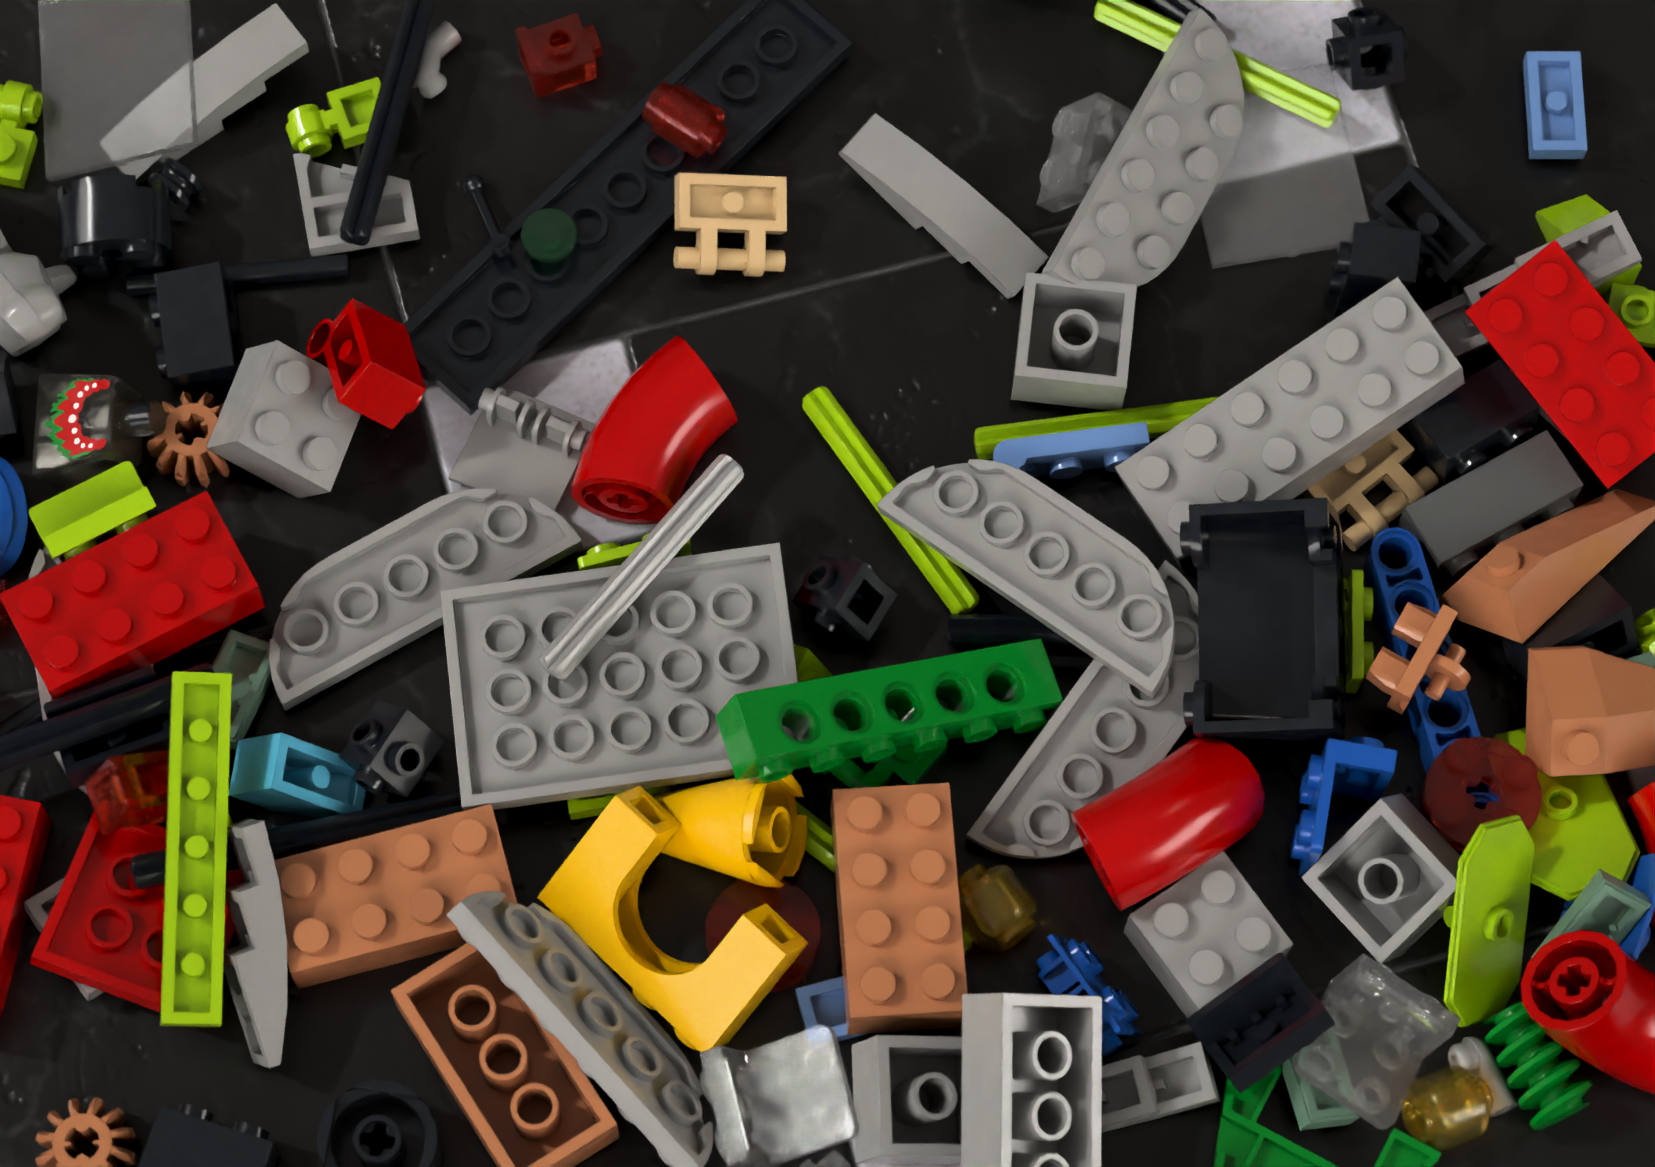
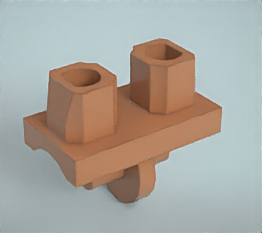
[1366,602,1470,715]

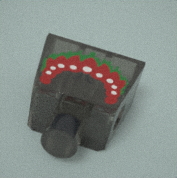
[32,373,166,492]

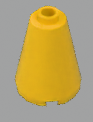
[653,774,808,888]

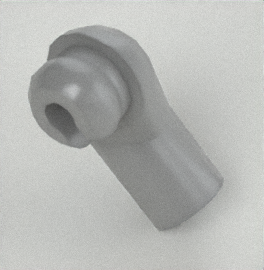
[413,21,462,98]
[1448,1037,1518,1117]

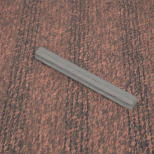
[540,454,744,680]

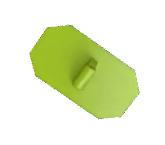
[1486,727,1640,901]
[1443,814,1535,1028]

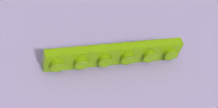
[160,671,232,1027]

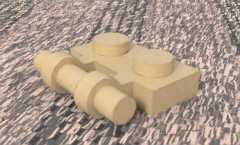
[673,173,787,277]
[1301,429,1439,551]

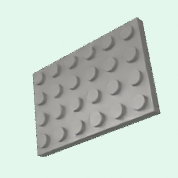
[440,543,798,811]

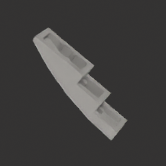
[102,3,309,186]
[838,113,1049,299]
[1423,210,1642,360]
[223,819,288,1068]
[1101,1042,1221,1133]

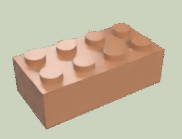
[830,783,968,1035]
[274,804,517,989]
[390,943,619,1167]

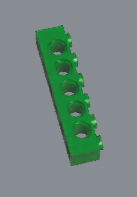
[715,638,1063,783]

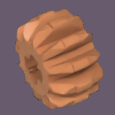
[147,391,230,488]
[35,1098,137,1167]

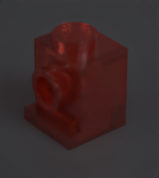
[515,13,603,99]
[84,750,169,835]

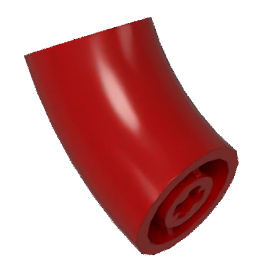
[571,335,738,525]
[1070,737,1265,911]
[1521,930,1655,1095]

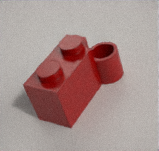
[306,298,426,430]

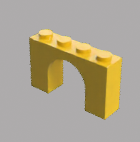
[537,786,808,1056]

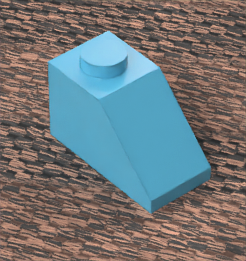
[228,733,366,818]

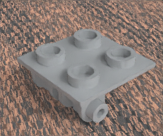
[448,384,596,511]

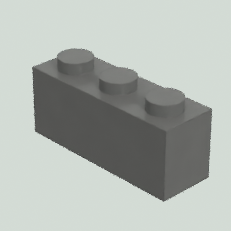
[1397,430,1584,581]

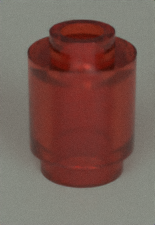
[642,82,728,158]

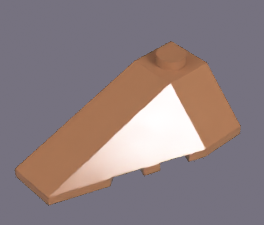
[1438,489,1655,644]
[1525,646,1655,777]

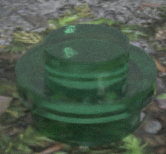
[521,208,577,263]

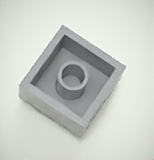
[1011,272,1137,411]
[206,340,361,499]
[1301,793,1461,964]
[1124,851,1293,1019]
[851,1035,962,1164]

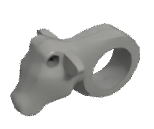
[0,229,77,357]

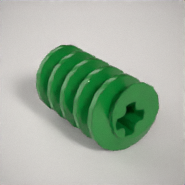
[1481,1001,1593,1131]

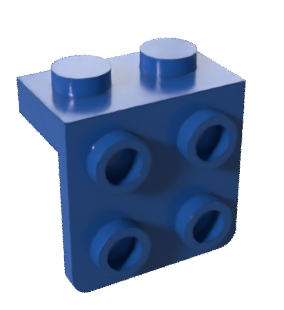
[1290,736,1398,876]

